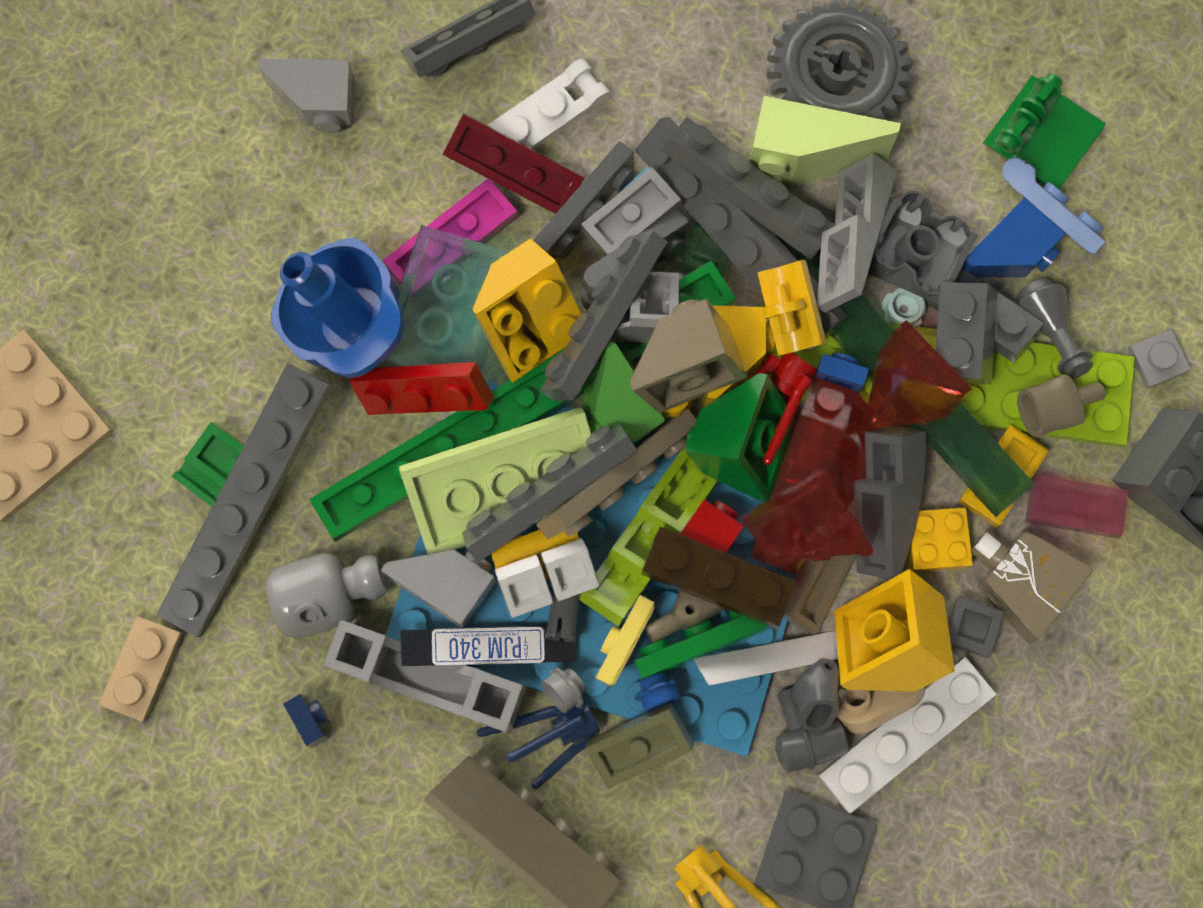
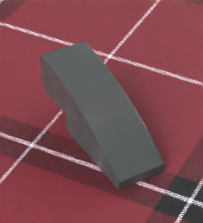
[854,426,926,579]

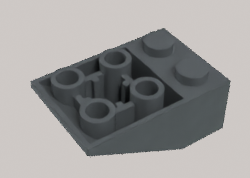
[1112,408,1203,551]

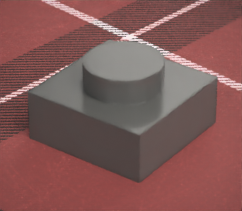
[948,596,1004,659]

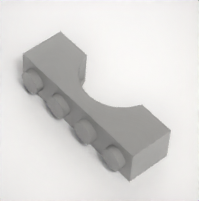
[323,620,527,734]

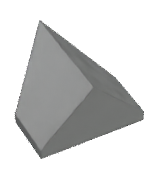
[610,271,679,343]

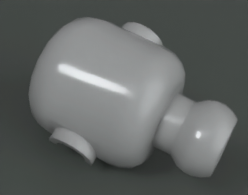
[266,553,388,638]

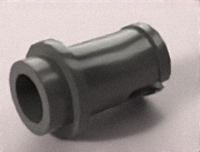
[545,588,581,642]

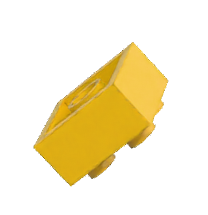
[908,507,973,573]

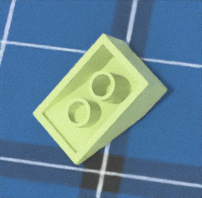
[749,96,901,187]

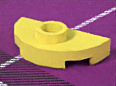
[596,595,655,687]

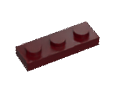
[442,112,584,214]

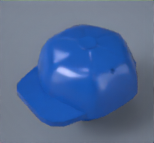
[271,238,405,378]

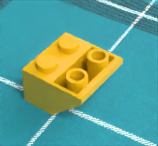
[472,239,582,383]

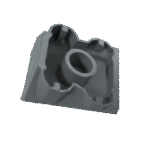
[868,191,978,305]

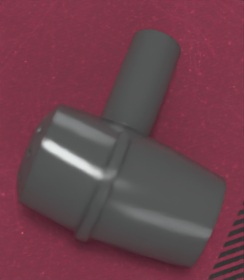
[775,688,848,772]

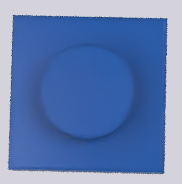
[812,353,869,397]

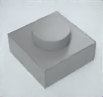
[1127,329,1192,390]

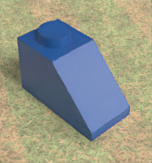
[962,197,1066,278]

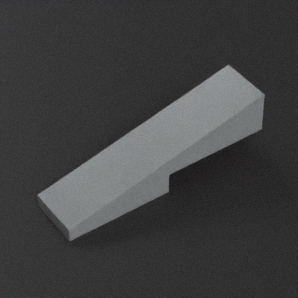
[817,153,897,313]

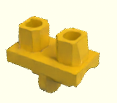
[757,260,827,356]

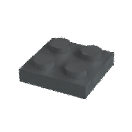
[754,791,877,908]

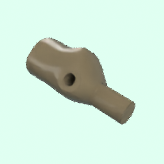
[1017,375,1106,437]
[645,590,726,643]

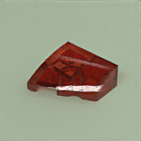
[740,467,875,566]

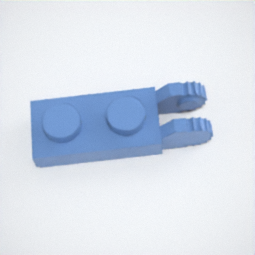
[1001,157,1106,254]

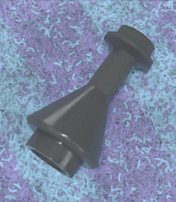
[1017,279,1093,379]

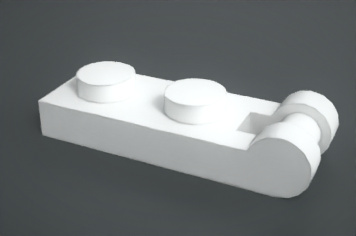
[488,58,611,150]

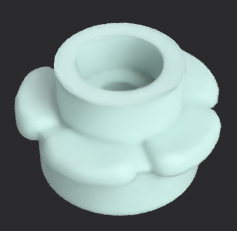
[881,288,927,327]

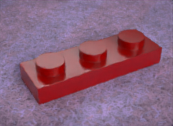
[349,362,494,415]

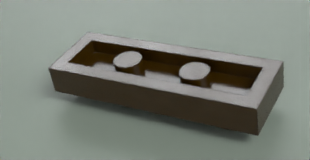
[641,527,797,630]

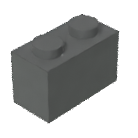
[934,282,998,385]

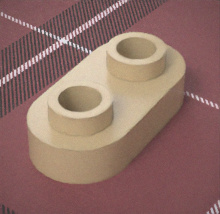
[837,687,925,734]

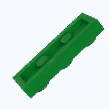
[633,611,771,682]

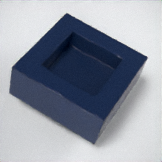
[283,694,331,748]

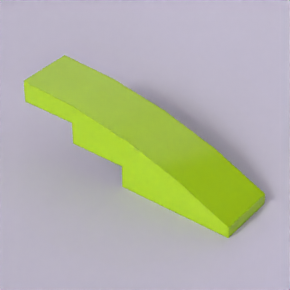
[579,446,718,627]

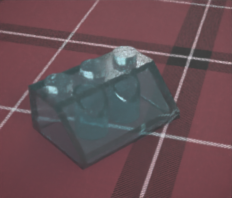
[384,225,509,371]

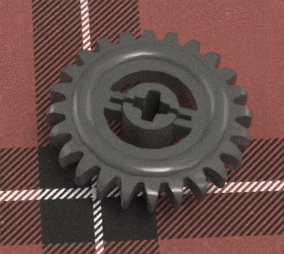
[766,0,913,120]

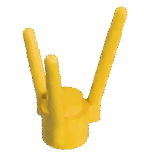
[673,844,782,908]

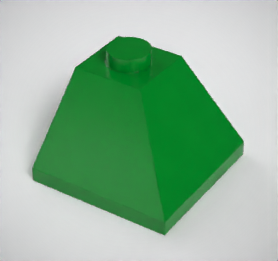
[686,373,796,502]

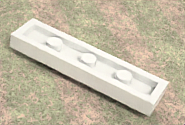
[818,657,996,814]

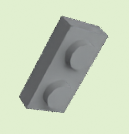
[581,167,682,256]

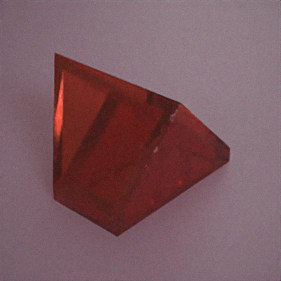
[862,320,972,430]

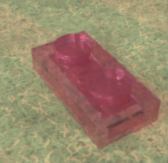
[1025,474,1128,539]

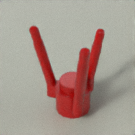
[745,353,817,465]

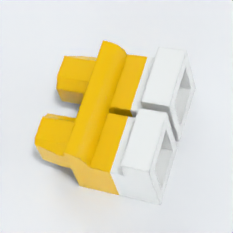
[491,528,599,618]

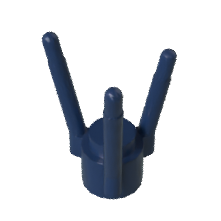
[477,699,600,789]

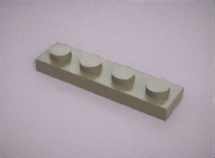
[536,409,697,540]

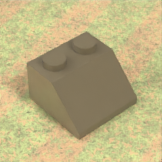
[630,299,747,413]

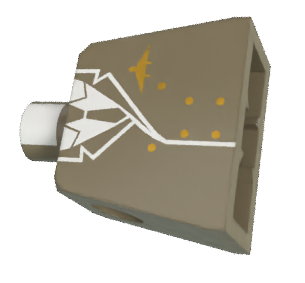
[971,530,1094,644]

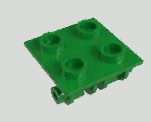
[982,73,1106,189]

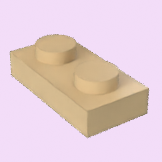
[98,616,183,723]

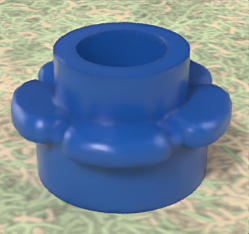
[634,673,681,713]

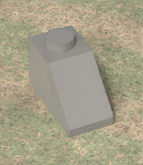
[258,58,354,133]
[381,550,496,629]

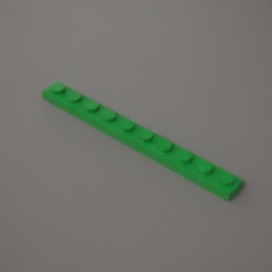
[309,261,736,542]

